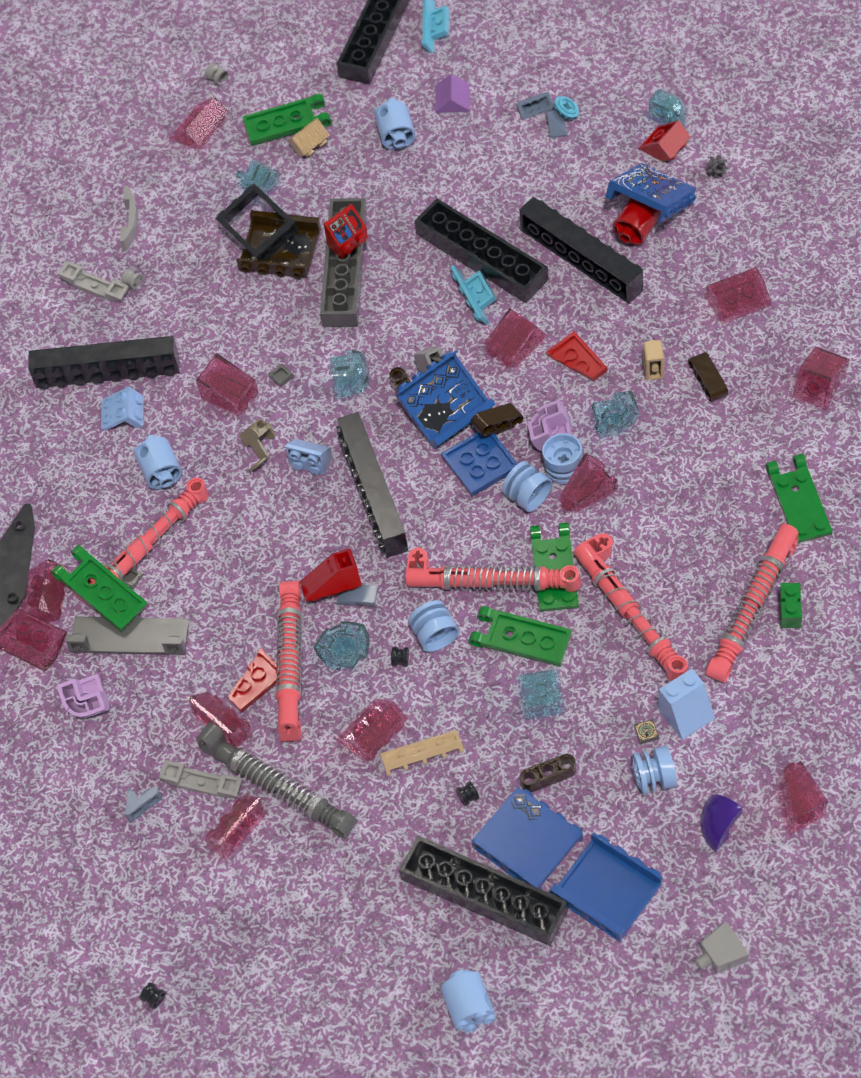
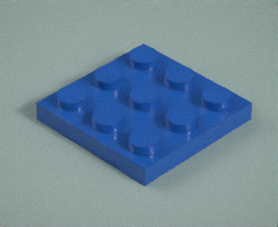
[441,432,518,496]

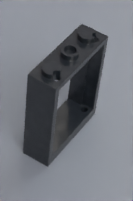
[215,183,299,261]

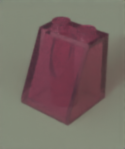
[484,308,548,367]
[792,346,850,410]
[196,353,258,417]
[781,761,828,835]

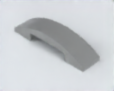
[120,185,139,251]
[58,260,129,301]
[159,760,242,798]

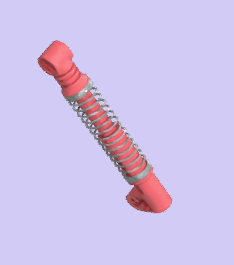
[706,523,798,683]
[406,547,582,592]
[276,581,302,742]

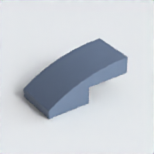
[336,585,378,607]

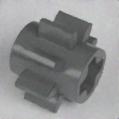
[705,155,728,177]

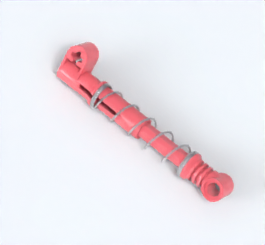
[72,478,209,607]
[573,533,688,681]

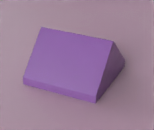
[435,73,470,113]

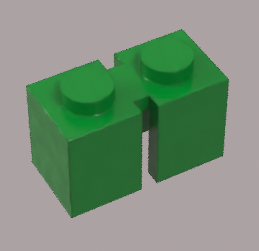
[779,583,802,628]

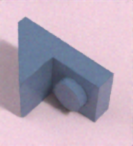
[125,786,163,823]

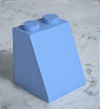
[658,669,715,740]

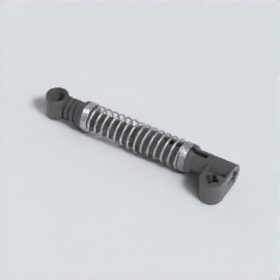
[196,722,358,839]

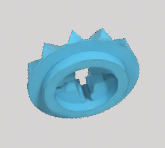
[553,96,579,120]

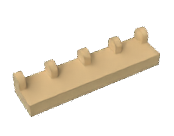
[380,730,464,776]

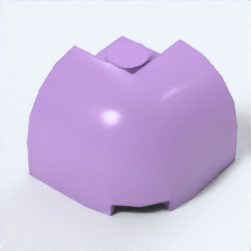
[528,399,573,451]
[57,674,110,718]

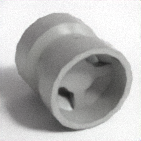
[205,63,229,86]

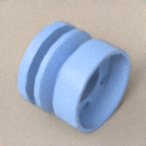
[542,433,584,484]
[502,461,553,512]
[408,600,460,652]
[632,745,677,795]

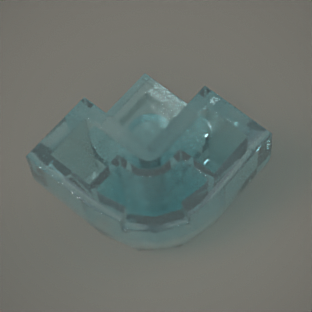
[649,89,687,128]
[236,159,281,192]
[329,350,370,399]
[591,391,639,435]
[313,621,370,671]

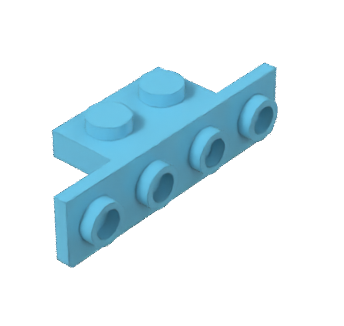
[421,0,449,53]
[450,265,497,325]

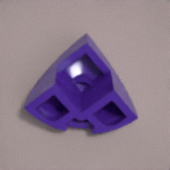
[700,794,743,852]

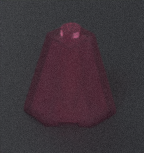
[560,453,618,513]

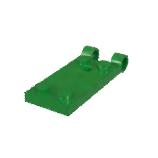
[242,94,332,146]
[765,453,833,543]
[530,522,579,612]
[51,545,148,632]
[468,606,572,667]

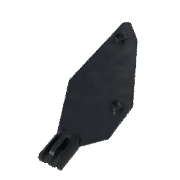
[0,503,35,629]

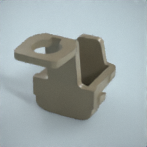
[240,419,276,472]

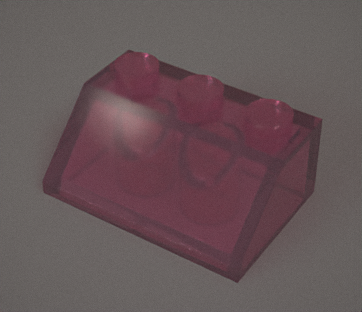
[169,96,228,149]
[706,267,772,325]
[18,559,68,623]
[0,608,67,672]
[188,691,252,748]
[336,698,408,761]
[205,794,266,860]

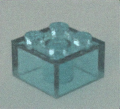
[518,669,565,720]

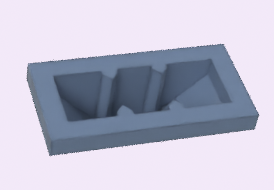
[517,91,554,120]
[545,109,568,138]

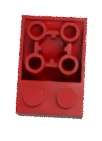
[300,548,362,602]

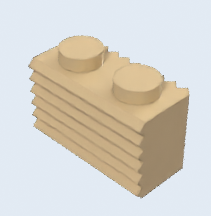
[288,118,330,157]
[643,340,664,380]

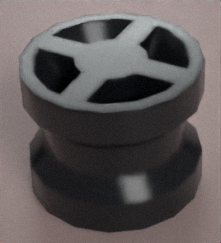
[391,647,409,667]
[456,781,480,806]
[139,982,166,1009]

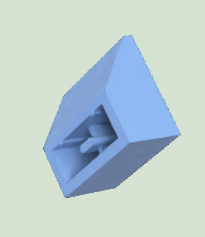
[286,439,333,475]

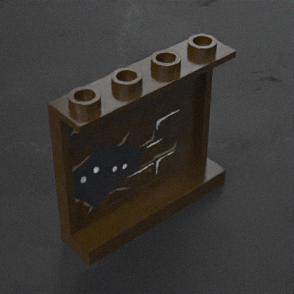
[236,210,321,279]

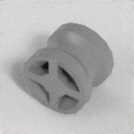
[121,269,143,290]

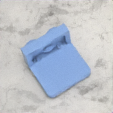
[101,387,144,431]

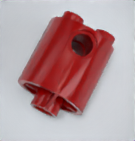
[612,198,661,246]

